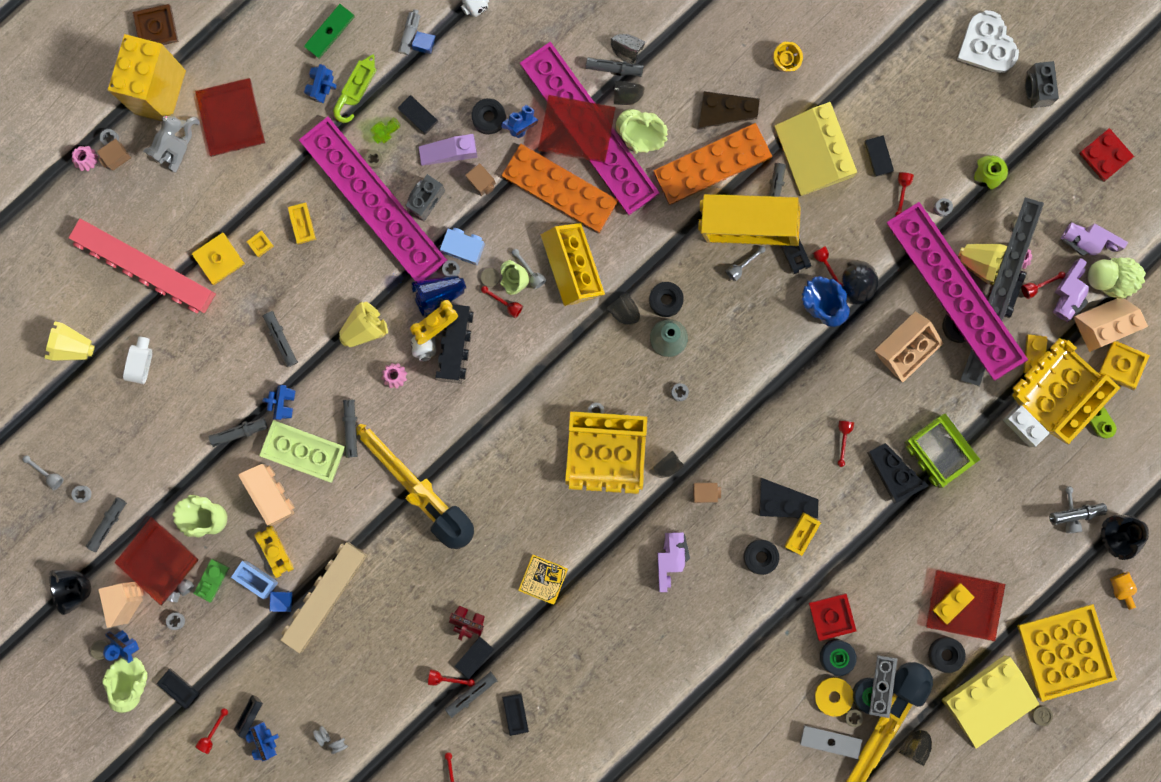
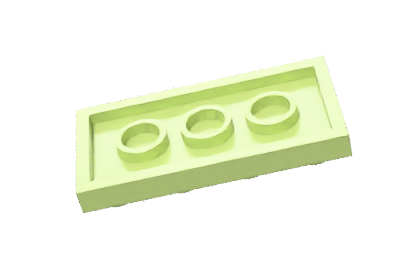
[259,420,346,483]

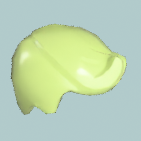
[500,260,529,295]

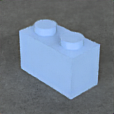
[440,228,485,266]
[231,561,278,599]

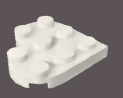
[957,10,1019,73]

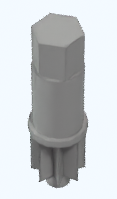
[398,9,421,55]

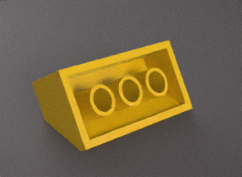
[540,223,605,306]

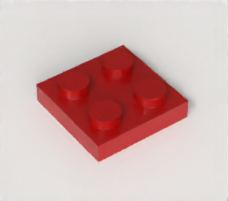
[1079,128,1135,182]
[808,593,857,641]

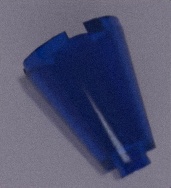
[411,276,466,318]

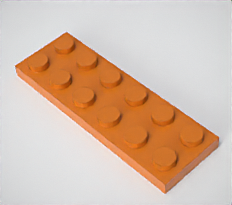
[653,123,772,206]
[501,144,618,233]

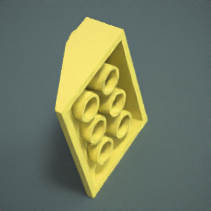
[774,102,857,196]
[941,655,1039,749]

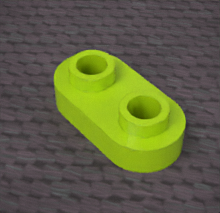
[1089,407,1117,439]

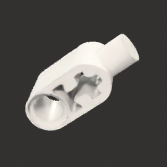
[123,336,152,384]

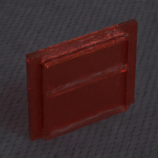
[195,78,266,157]
[538,95,616,163]
[115,517,199,606]
[926,570,1006,641]

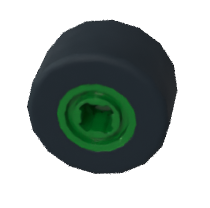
[820,640,857,676]
[853,678,887,714]

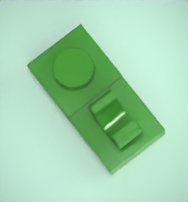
[193,559,230,602]

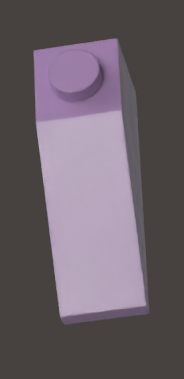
[419,134,478,166]

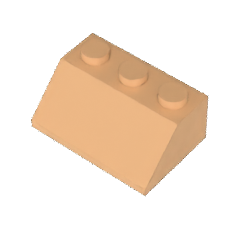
[1073,298,1148,352]
[874,311,944,383]
[238,464,295,526]
[99,581,144,628]

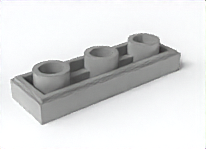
[869,655,898,718]
[800,725,862,759]

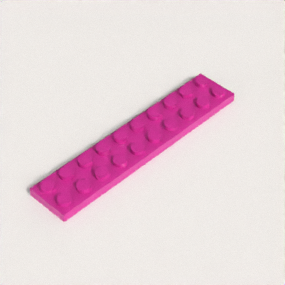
[520,41,660,216]
[299,116,448,285]
[887,202,1028,381]

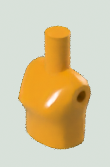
[1110,572,1137,610]

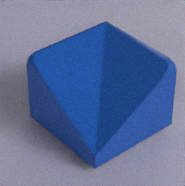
[269,591,292,612]

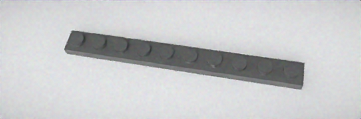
[961,197,1044,387]

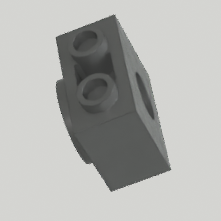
[1025,61,1059,108]
[405,174,445,221]

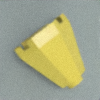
[958,244,1007,286]
[339,302,388,347]
[45,321,95,361]

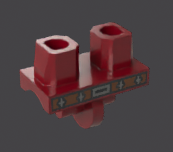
[449,606,485,641]

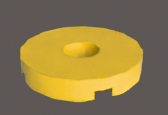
[814,677,854,717]

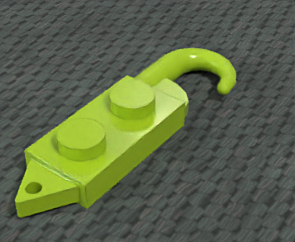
[333,54,377,123]

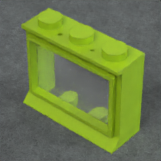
[905,413,981,488]

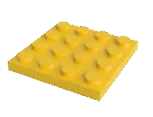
[1017,604,1117,702]

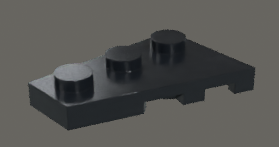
[867,443,929,504]
[759,478,819,519]

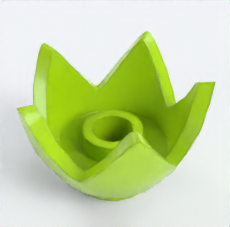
[974,155,1008,190]

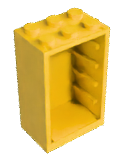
[108,34,186,121]
[698,194,801,246]

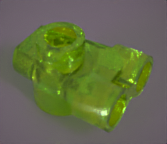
[370,117,400,144]

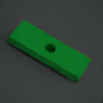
[304,4,355,59]

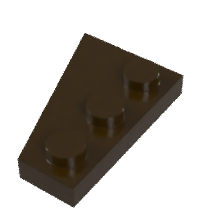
[698,91,760,130]

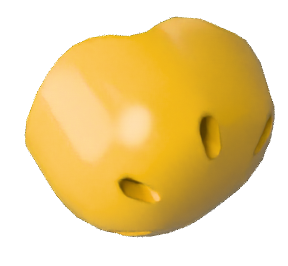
[772,42,803,72]

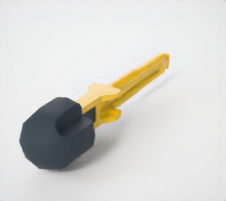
[356,424,474,549]
[846,662,933,782]

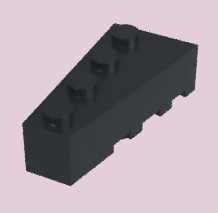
[435,304,474,384]

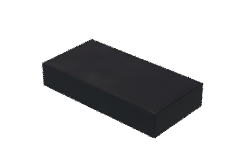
[398,95,438,135]
[864,135,894,177]
[455,636,494,679]
[157,668,200,709]
[502,693,529,736]
[234,695,263,739]

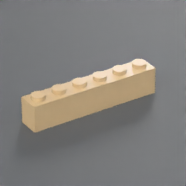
[281,542,368,653]

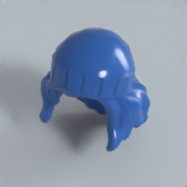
[802,276,850,327]

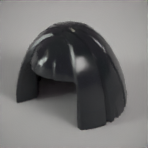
[842,260,878,305]
[1101,515,1149,560]
[49,569,91,615]

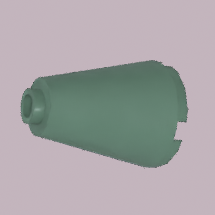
[650,319,688,357]

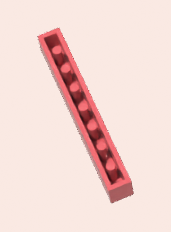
[69,218,216,314]

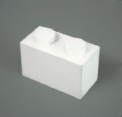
[1003,405,1049,448]

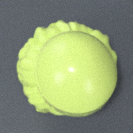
[615,109,668,154]
[1088,257,1146,299]
[172,495,228,537]
[102,657,148,713]

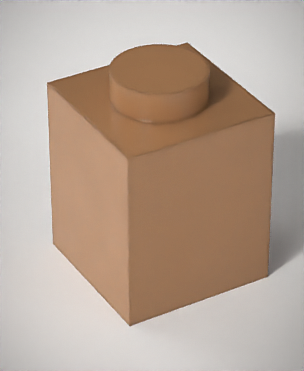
[97,138,131,171]
[466,163,496,196]
[693,483,721,503]

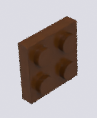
[133,4,179,45]

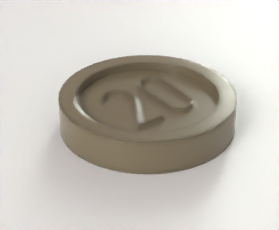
[481,268,500,287]
[90,640,109,660]
[1032,706,1053,726]

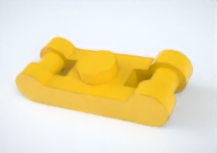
[410,300,458,345]
[254,526,294,578]

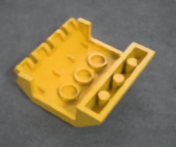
[1012,338,1120,444]
[565,411,647,494]

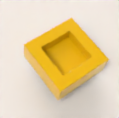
[246,230,274,257]

